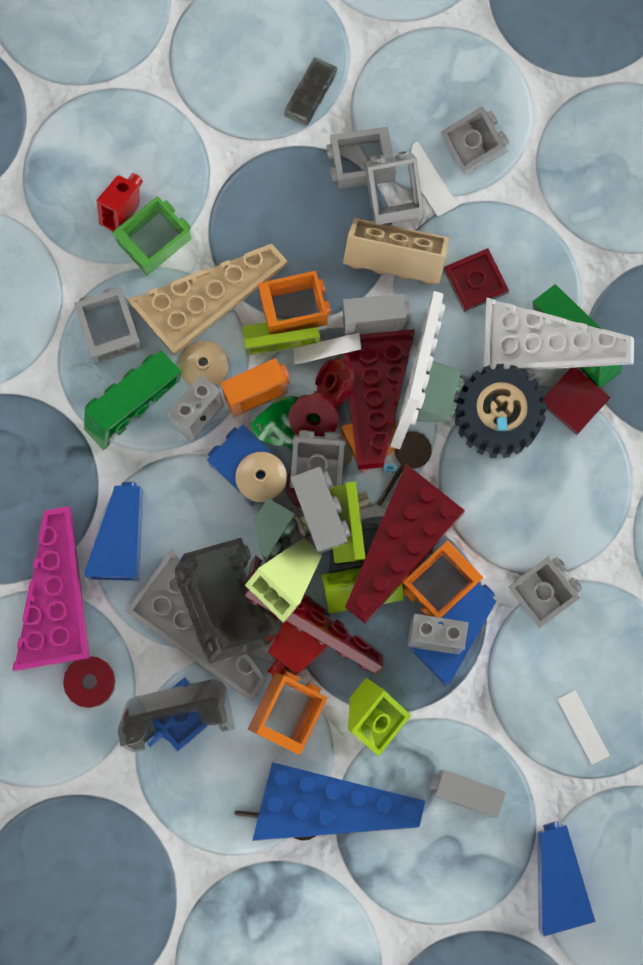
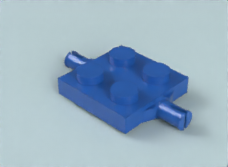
[143,677,219,752]

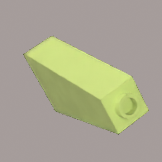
[245,538,322,622]

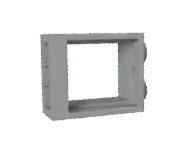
[326,127,396,190]
[364,151,424,225]
[74,288,142,364]
[342,293,410,336]
[167,375,225,443]
[407,614,469,655]
[429,770,506,818]

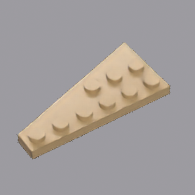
[127,244,288,356]

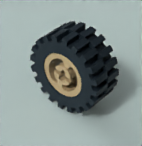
[455,364,547,458]

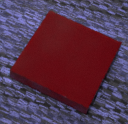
[443,248,509,312]
[542,367,611,435]

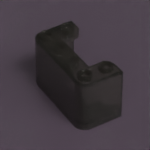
[175,538,279,664]

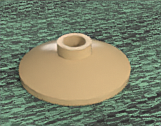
[179,341,229,386]
[236,452,287,502]

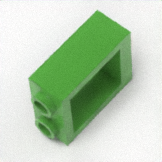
[112,196,191,276]

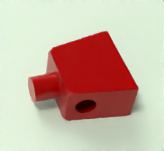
[96,173,143,232]
[267,621,328,677]

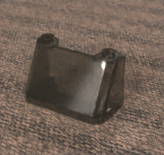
[118,679,235,753]

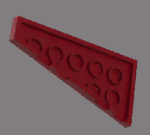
[341,329,415,470]
[345,464,465,624]
[245,555,383,675]

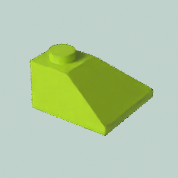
[348,678,411,756]

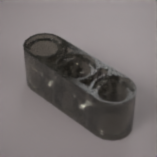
[284,57,337,127]

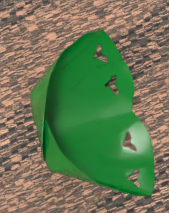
[251,396,321,451]

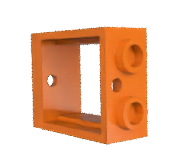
[258,270,331,335]
[220,358,290,418]
[402,540,484,618]
[247,671,327,755]

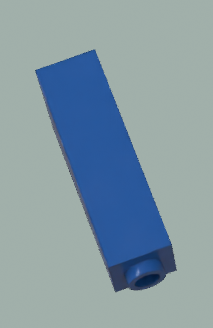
[84,482,143,581]
[410,582,497,686]
[537,821,596,937]

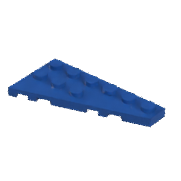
[252,762,425,841]

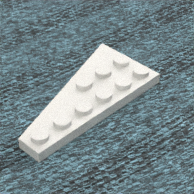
[390,291,445,449]
[484,298,634,371]

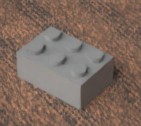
[290,467,351,554]

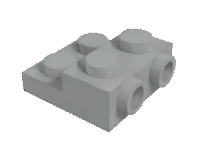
[441,106,509,175]
[290,430,345,488]
[508,555,583,628]

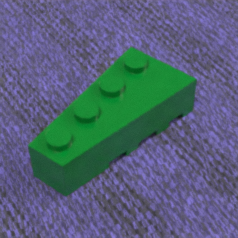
[532,284,622,389]
[84,350,181,450]

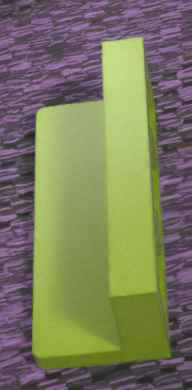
[242,317,320,356]
[329,481,365,563]
[322,567,404,614]

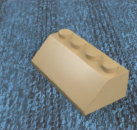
[343,218,449,284]

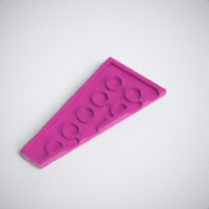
[12,506,90,672]

